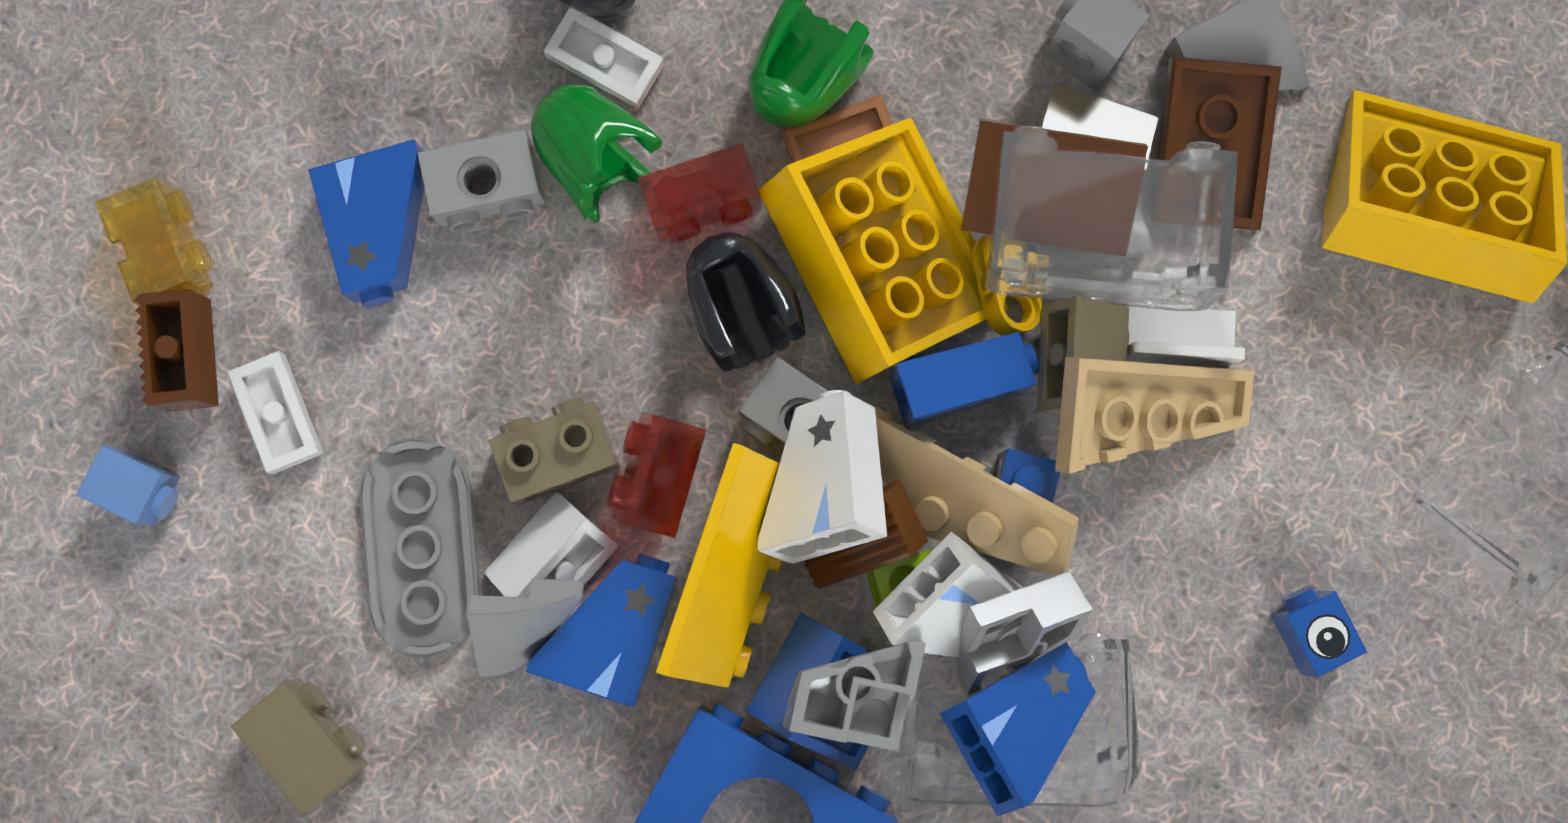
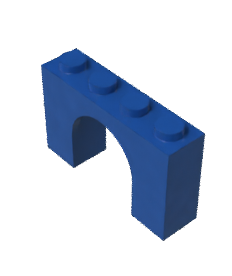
[635,702,897,823]

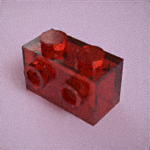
[638,143,761,243]
[607,412,706,539]

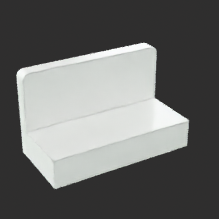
[1126,304,1245,367]
[485,492,619,597]

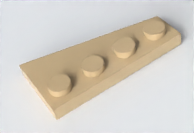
[1055,357,1255,474]
[875,407,1079,576]

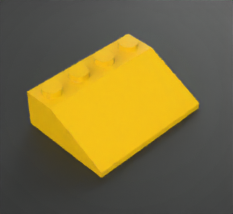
[1322,90,1567,304]
[758,117,1009,385]
[656,443,783,688]

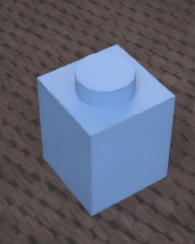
[76,445,180,526]

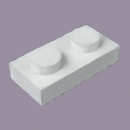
[543,7,665,109]
[227,351,324,474]

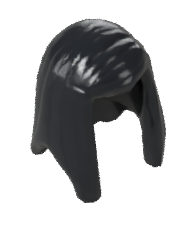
[686,232,806,372]

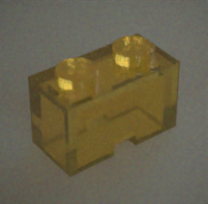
[95,177,213,306]

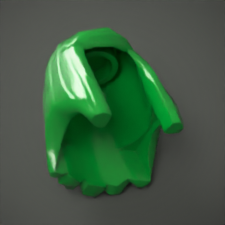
[748,0,874,128]
[531,84,663,223]

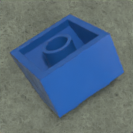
[746,612,872,770]

